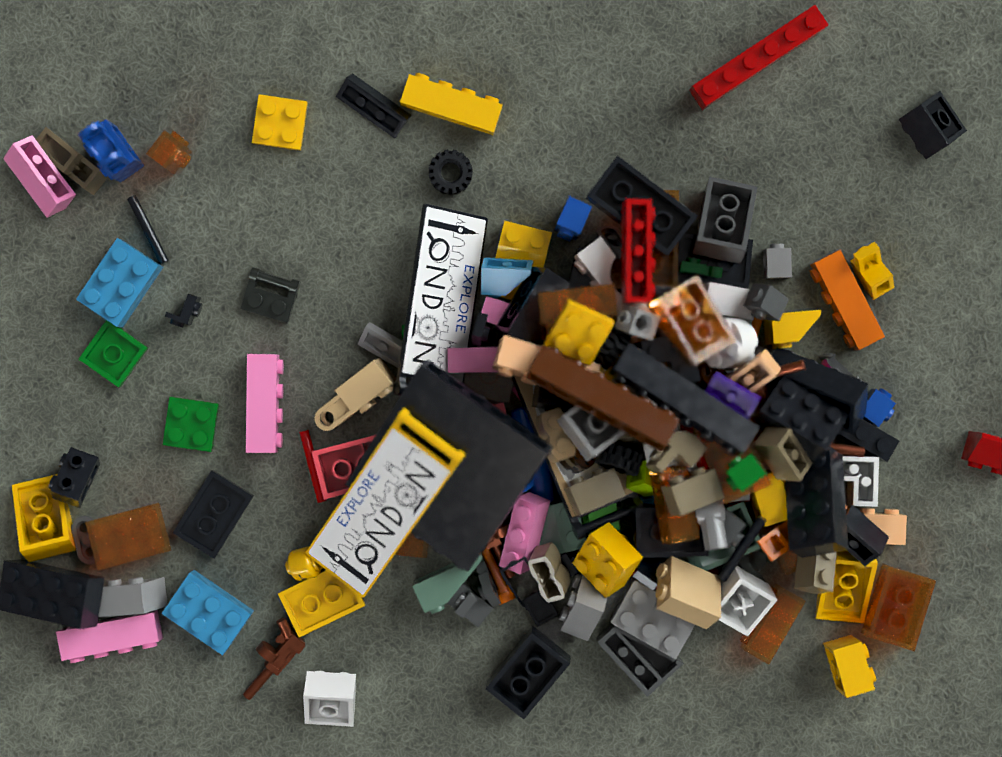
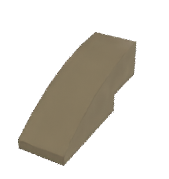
[36,127,108,195]

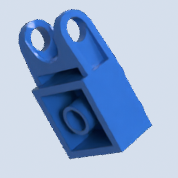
[78,119,144,183]

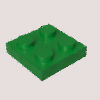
[79,320,148,388]
[163,397,219,452]

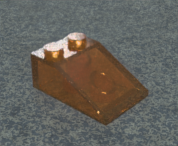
[646,275,736,366]

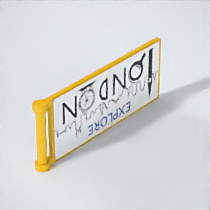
[306,408,466,598]

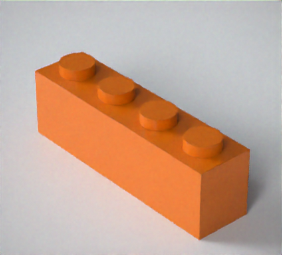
[810,250,885,351]

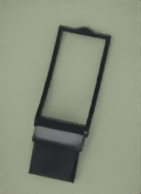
[499,556,558,627]

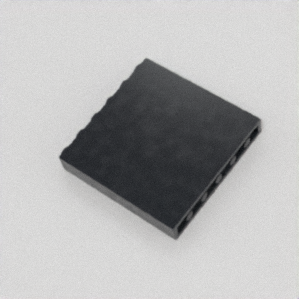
[345,360,553,572]

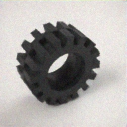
[429,149,472,195]
[593,323,633,370]
[595,443,644,476]

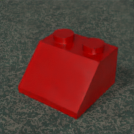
[961,431,1002,475]

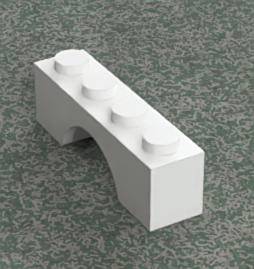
[574,237,661,336]

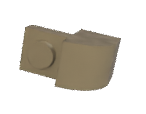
[646,431,708,472]

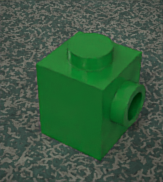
[725,453,767,492]

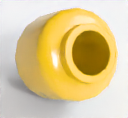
[285,547,323,581]

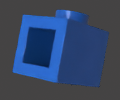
[863,388,896,427]

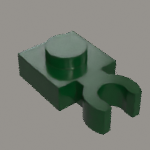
[678,258,723,278]

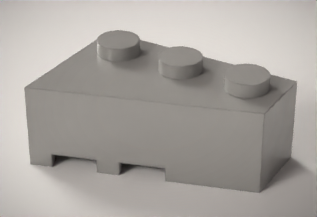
[98,577,168,617]

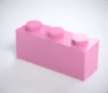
[3,136,76,218]
[499,492,551,574]

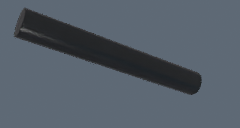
[127,195,169,265]
[718,515,767,582]

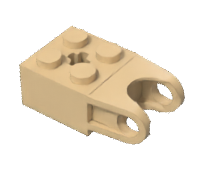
[315,358,397,431]

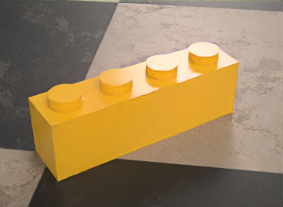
[400,73,503,136]

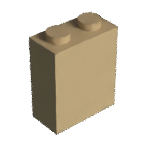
[655,556,721,629]

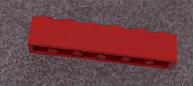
[689,5,829,110]

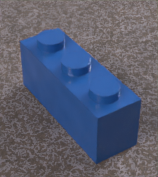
[554,196,592,242]

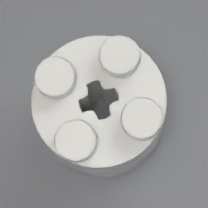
[697,318,758,368]

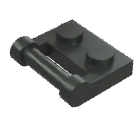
[240,267,300,323]

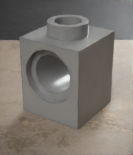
[763,244,792,279]
[615,303,661,340]

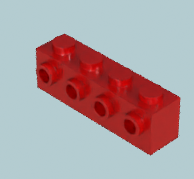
[622,199,655,305]

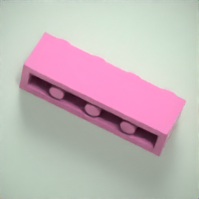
[246,354,284,453]
[56,610,163,663]

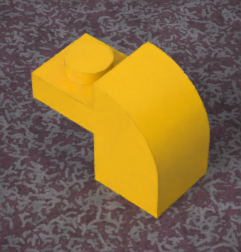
[850,242,894,300]

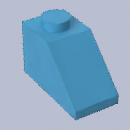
[481,258,533,298]

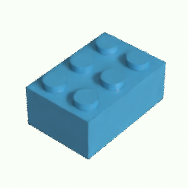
[76,238,163,328]
[161,570,254,655]

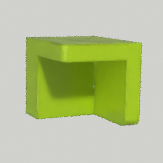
[626,460,663,497]

